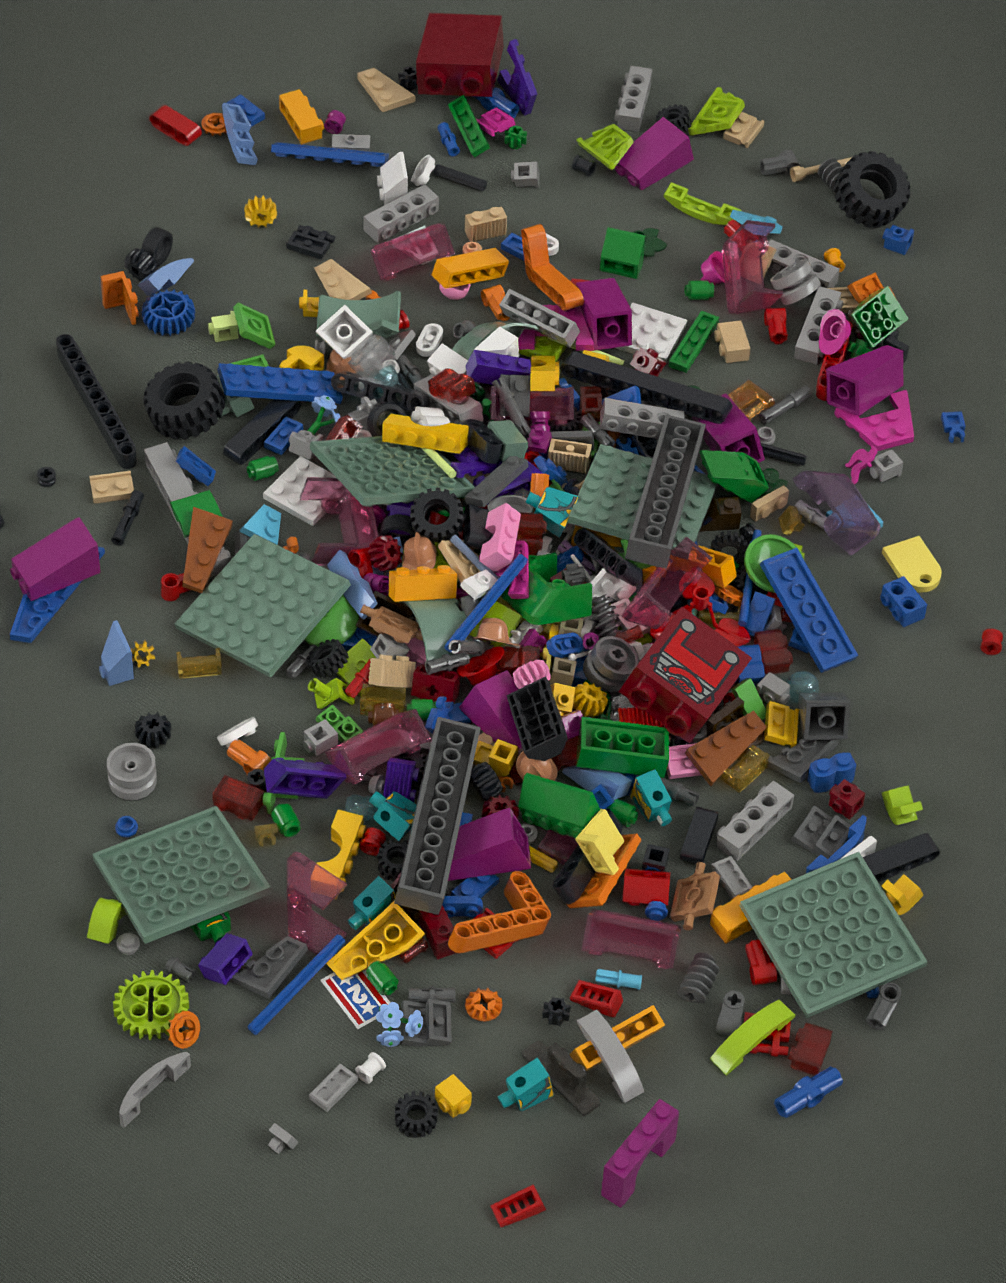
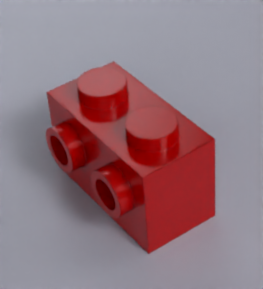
[623,869,671,906]

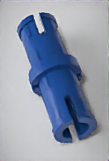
[437,122,460,156]

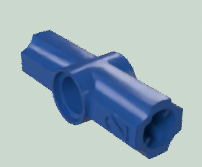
[473,88,519,118]
[774,1066,843,1118]

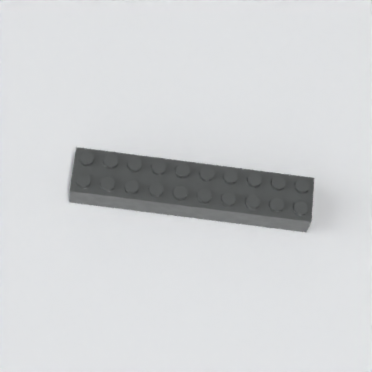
[625,414,706,569]
[394,717,481,915]

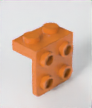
[100,271,139,325]

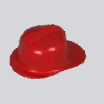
[457,646,504,686]

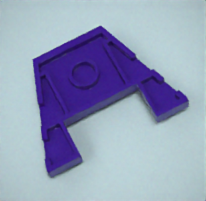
[497,39,538,116]
[436,446,503,478]

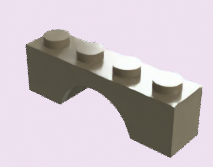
[549,618,583,686]

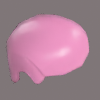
[439,284,471,300]

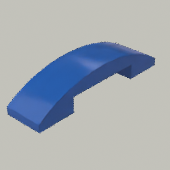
[806,815,867,874]

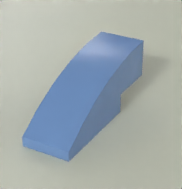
[138,258,194,297]
[562,764,632,800]

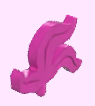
[845,445,878,485]

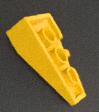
[326,902,425,980]

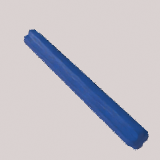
[444,554,528,653]
[248,934,346,1035]

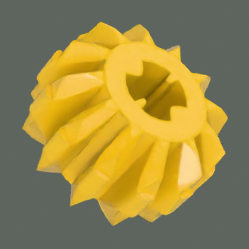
[244,195,277,228]
[573,682,608,718]

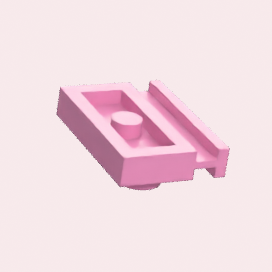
[666,743,701,779]

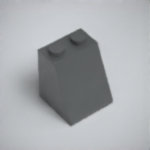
[798,692,851,740]

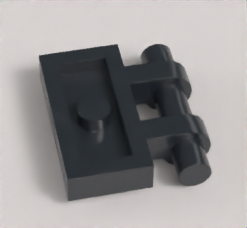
[286,225,336,260]

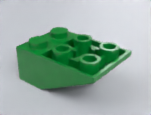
[850,286,909,348]
[699,450,769,503]

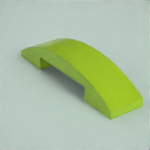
[664,182,741,225]
[710,999,795,1076]

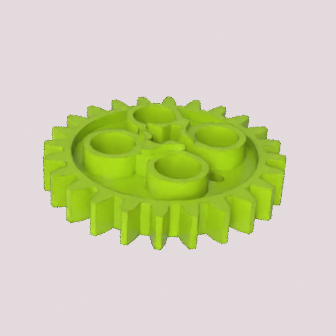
[113,970,190,1040]

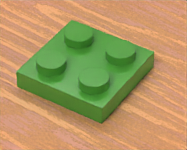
[233,302,276,349]

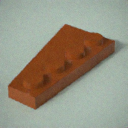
[182,507,233,593]
[685,710,767,786]

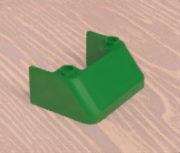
[501,552,592,625]

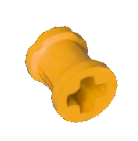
[824,248,845,272]

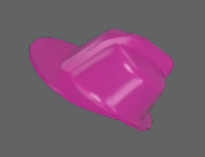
[700,251,732,285]
[819,309,851,355]

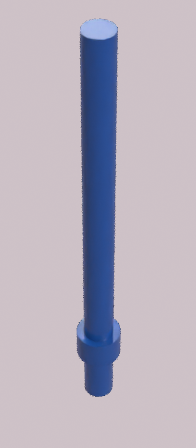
[738,530,762,626]

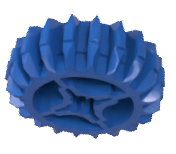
[141,289,195,336]

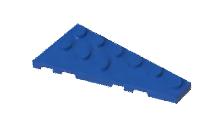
[10,547,105,643]

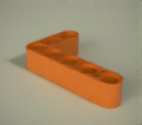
[521,224,584,311]
[448,871,551,953]

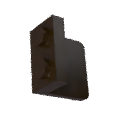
[706,697,765,760]

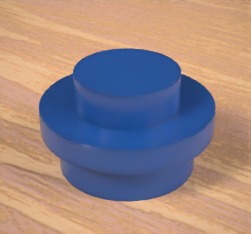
[115,816,138,837]
[645,901,668,921]

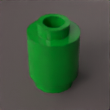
[684,281,714,300]
[246,456,279,481]
[407,699,437,721]
[606,799,638,827]
[271,804,301,837]
[366,961,399,995]

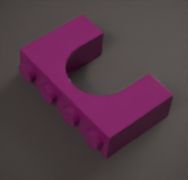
[601,1099,679,1208]

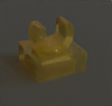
[778,505,805,535]
[254,823,278,847]

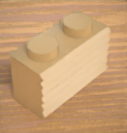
[465,207,507,242]
[714,320,750,364]
[548,438,592,474]
[368,654,416,688]

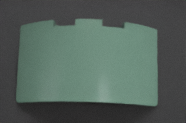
[316,291,401,340]
[452,321,540,360]
[404,598,475,667]

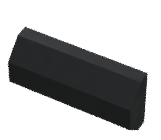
[506,676,568,761]

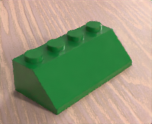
[577,717,669,778]
[518,773,600,838]

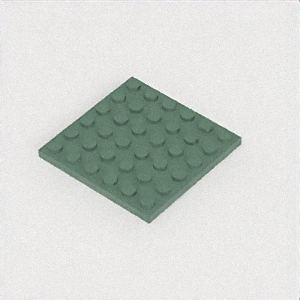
[310,436,475,507]
[567,444,718,558]
[175,534,351,677]
[92,806,272,944]
[739,852,927,1018]

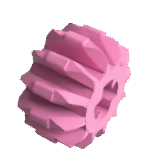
[513,660,551,689]

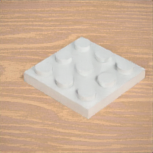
[616,302,687,363]
[263,456,348,526]

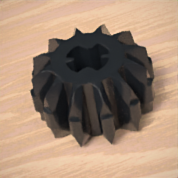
[124,248,158,281]
[134,712,172,749]
[470,762,503,800]

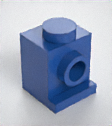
[882,225,914,255]

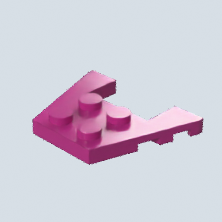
[518,305,594,351]
[834,390,914,451]
[456,541,529,599]

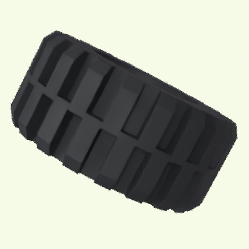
[834,151,911,228]
[143,362,225,440]

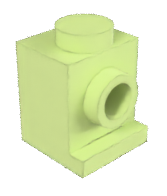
[208,311,239,342]

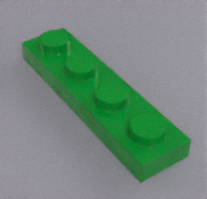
[448,95,490,158]
[668,311,719,373]

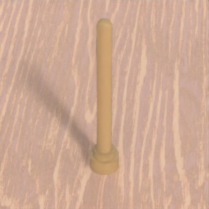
[790,157,852,182]

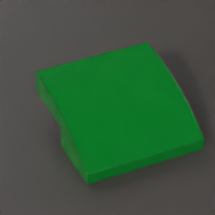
[170,490,223,538]

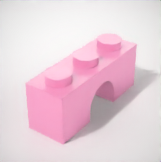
[479,503,521,572]

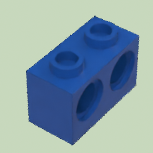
[880,576,927,627]

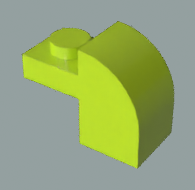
[881,785,923,825]
[87,897,126,944]

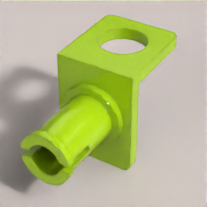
[308,678,355,710]

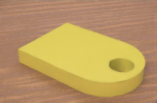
[882,536,942,592]

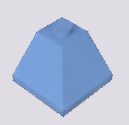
[99,620,134,686]

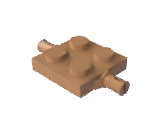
[360,604,423,644]
[670,862,720,931]

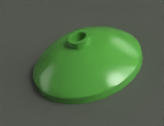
[744,534,804,593]
[304,594,359,647]

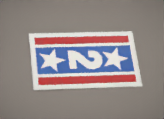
[320,970,390,1029]

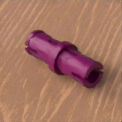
[583,632,599,650]

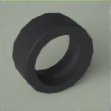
[141,227,173,266]
[367,404,407,437]
[380,514,416,551]

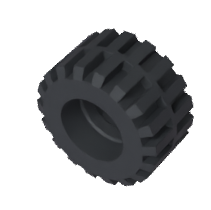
[410,488,464,546]

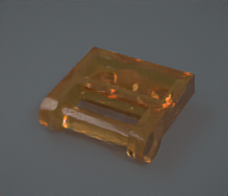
[728,380,775,421]

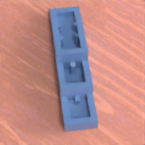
[222,103,258,165]
[327,550,377,619]

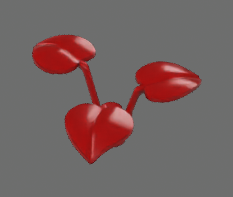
[650,565,751,647]

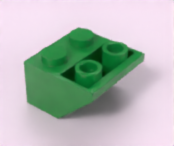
[600,227,645,279]

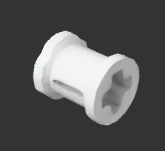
[355,1052,386,1084]

